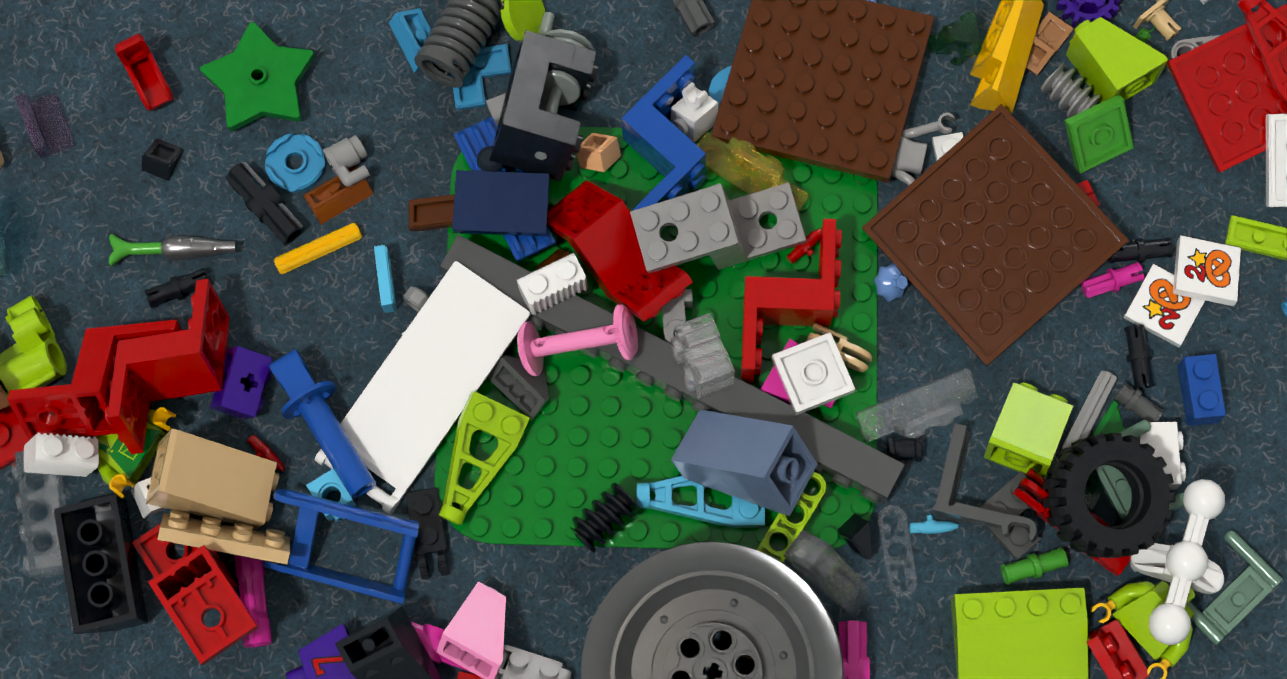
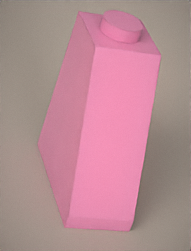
[436,582,506,679]

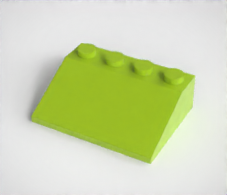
[951,588,1088,679]

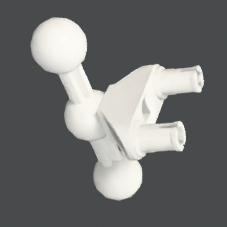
[1130,479,1225,645]

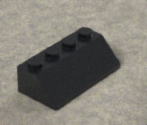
[54,494,148,634]

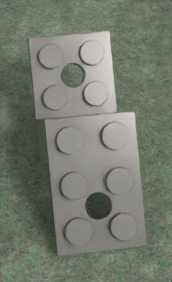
[630,182,807,274]

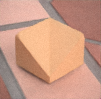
[576,133,621,172]

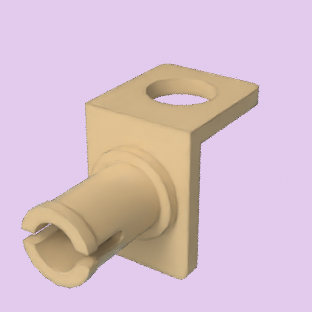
[1133,0,1182,42]

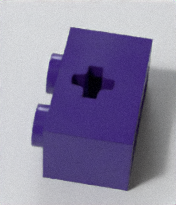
[210,346,272,419]

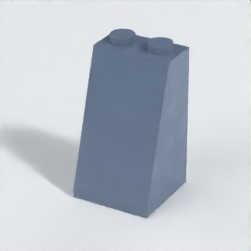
[671,409,818,516]

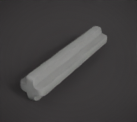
[1062,371,1117,450]

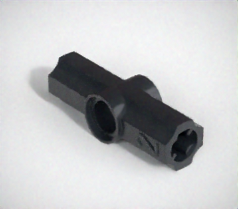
[225,161,305,246]

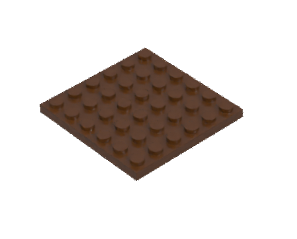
[711,0,934,183]
[862,104,1129,366]

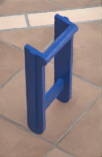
[262,489,419,604]

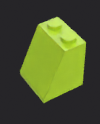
[1066,17,1168,103]
[984,382,1073,478]

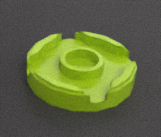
[501,0,545,41]

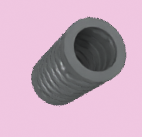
[414,0,504,88]

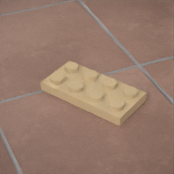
[157,510,290,565]

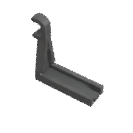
[934,423,1038,543]

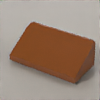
[303,165,373,225]

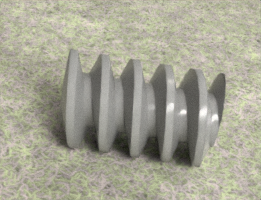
[1041,64,1101,118]

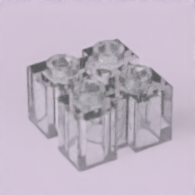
[671,312,735,400]

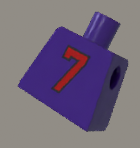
[286,624,356,679]

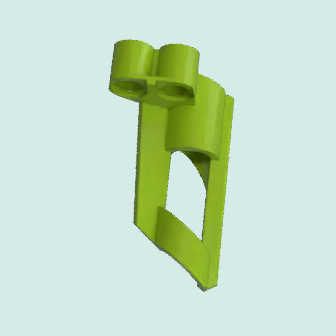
[0,295,67,408]

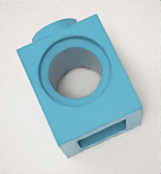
[306,468,356,522]

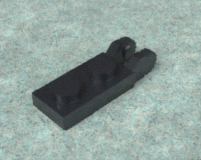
[406,488,449,580]

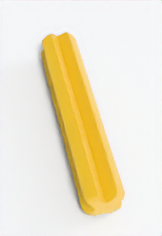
[274,223,362,274]

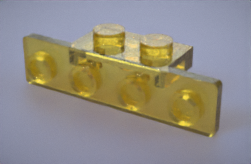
[697,132,809,213]

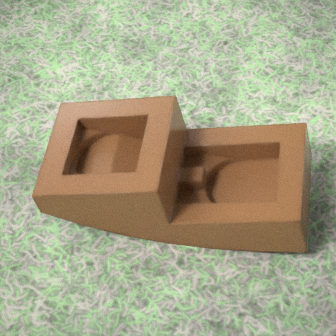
[1026,12,1074,76]

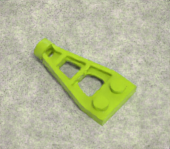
[438,391,530,526]

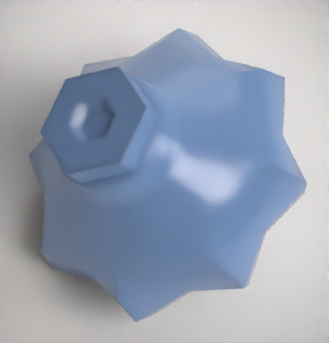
[873,263,908,302]

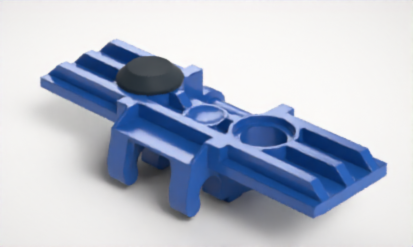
[453,117,556,262]

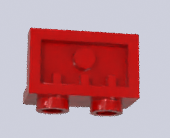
[1086,619,1150,679]

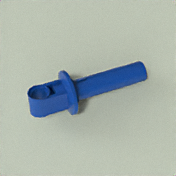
[268,348,376,499]

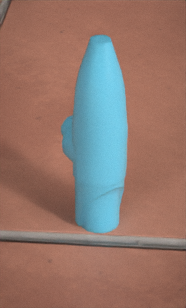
[909,515,959,534]

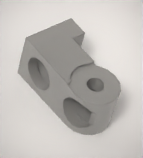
[661,289,693,351]

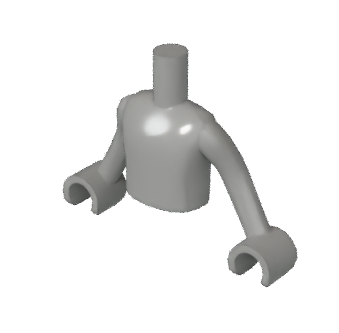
[891,113,955,186]

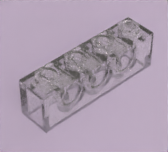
[12,451,66,581]

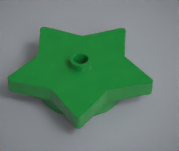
[200,22,315,132]

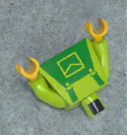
[93,407,176,499]

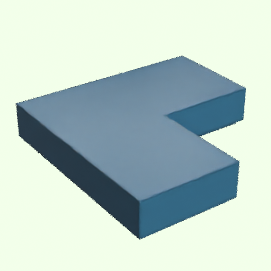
[451,44,511,111]

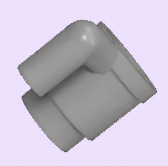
[322,135,370,187]

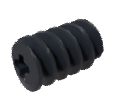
[569,483,639,553]

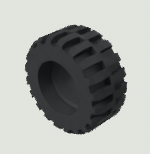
[1043,433,1175,558]

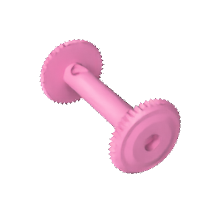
[517,304,638,376]

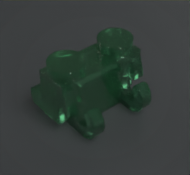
[928,11,981,65]

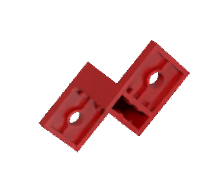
[547,180,693,321]
[741,219,842,385]
[105,279,230,455]
[7,320,182,440]
[132,514,259,665]

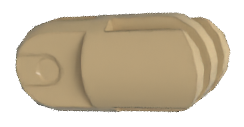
[807,323,872,372]

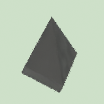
[488,355,549,421]

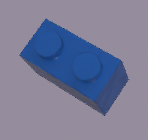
[1177,354,1226,426]

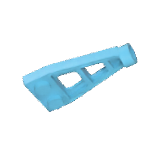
[636,476,765,528]

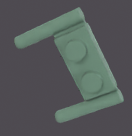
[1094,420,1184,521]
[1187,530,1283,645]

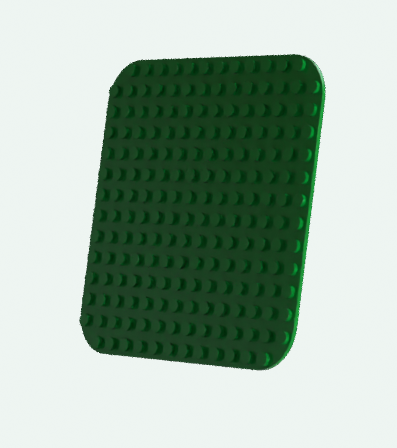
[435,127,877,553]

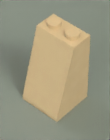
[145,428,279,529]

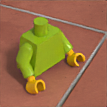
[1090,581,1195,679]

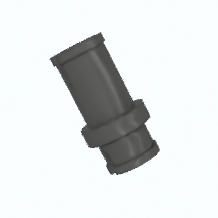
[1113,382,1164,422]

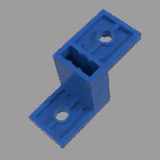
[621,55,706,211]

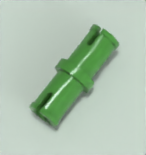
[1000,547,1068,585]

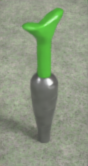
[108,234,237,266]

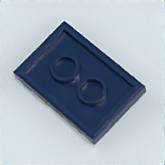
[452,170,550,237]

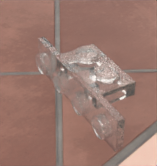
[856,368,978,443]

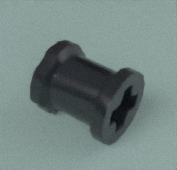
[886,433,922,462]

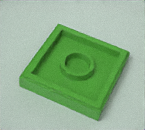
[1064,94,1134,174]

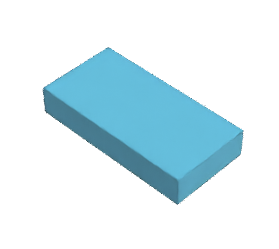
[374,245,397,313]

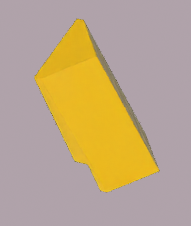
[970,0,1044,113]

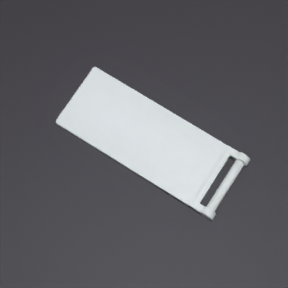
[315,261,531,515]

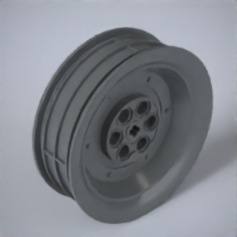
[581,542,844,679]

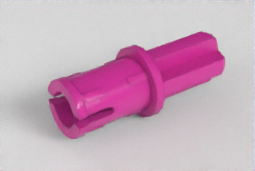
[1081,262,1144,298]

